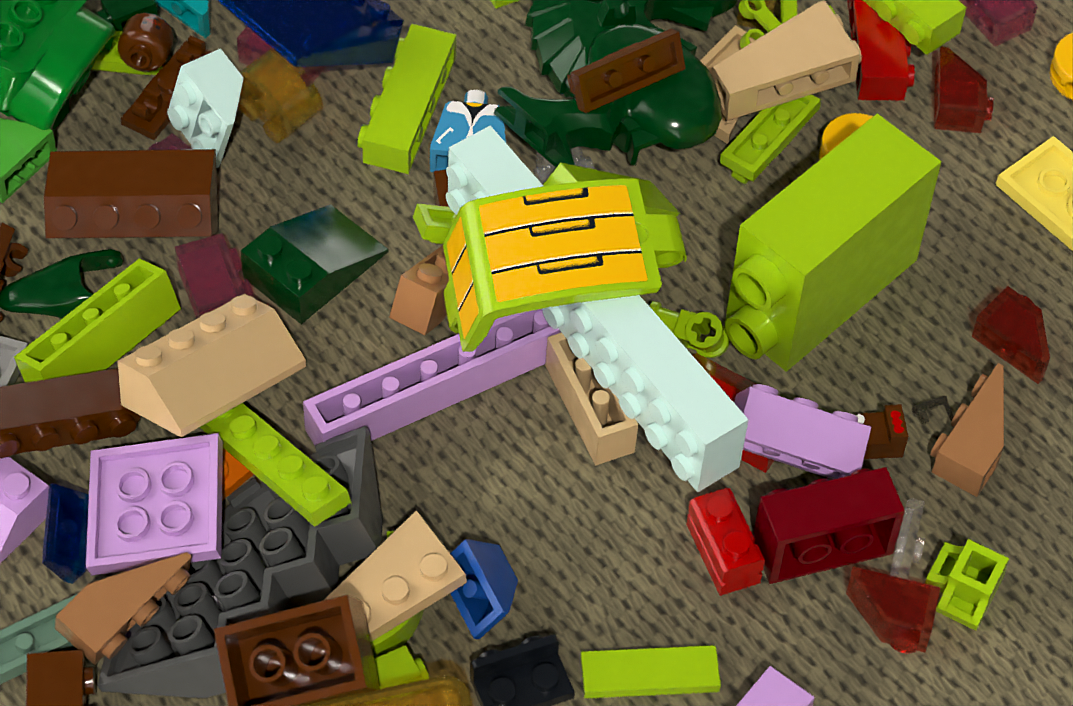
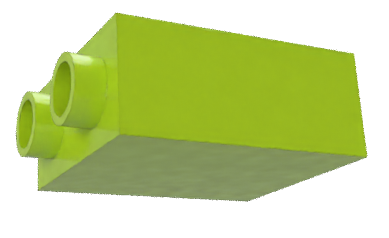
[725,113,942,372]

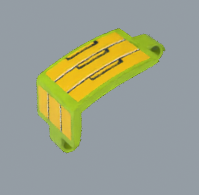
[443,178,687,352]

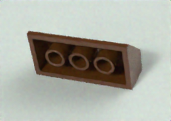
[44,149,218,238]

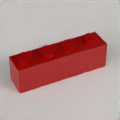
[847,0,915,100]

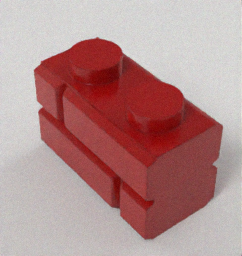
[686,488,765,596]

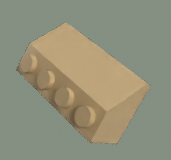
[118,294,306,437]

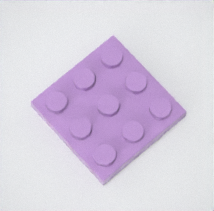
[86,433,223,575]

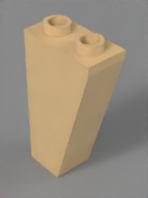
[712,0,862,121]

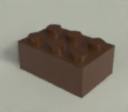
[214,595,381,706]

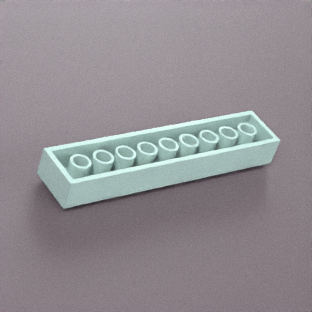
[446,126,749,492]

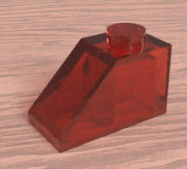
[934,46,994,133]
[972,286,1050,384]
[846,566,941,653]

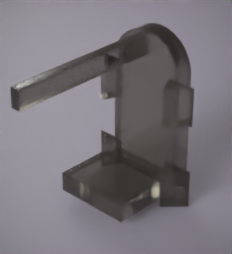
[911,396,954,426]

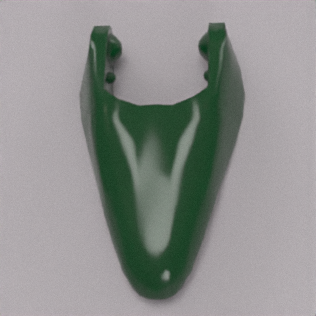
[0,249,123,318]

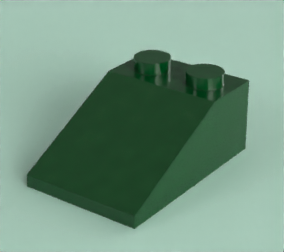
[240,204,389,324]

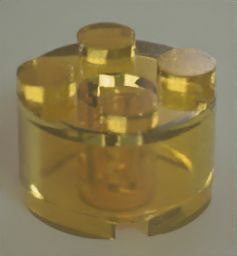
[238,47,323,144]

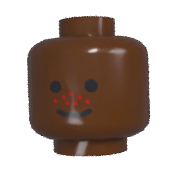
[117,13,174,72]

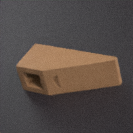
[389,245,449,335]
[930,363,1004,497]
[55,552,192,665]

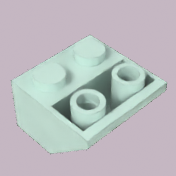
[167,49,244,168]

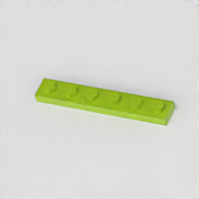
[200,403,351,526]

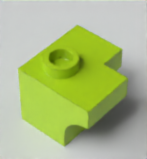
[925,539,1009,631]

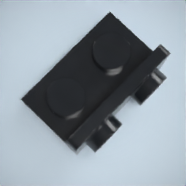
[470,634,575,706]

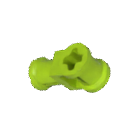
[649,301,730,358]

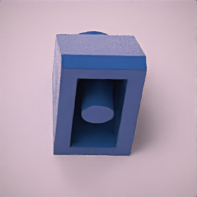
[450,539,518,639]

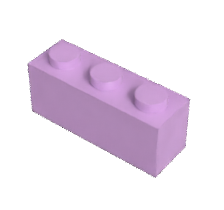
[734,384,871,479]

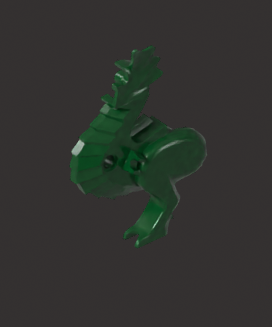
[494,0,737,168]

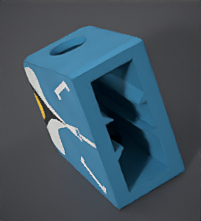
[430,90,506,172]

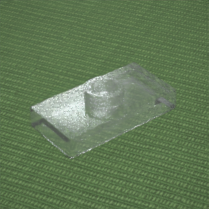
[886,498,925,595]

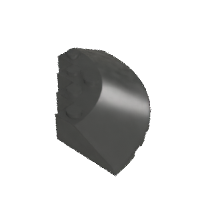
[97,426,383,698]

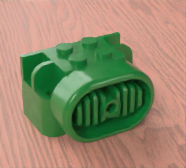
[0,0,116,132]

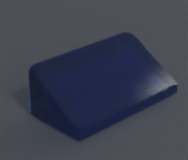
[42,483,89,584]

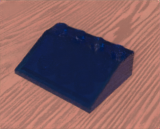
[218,0,404,67]

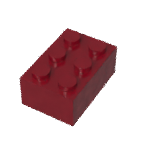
[753,467,905,584]

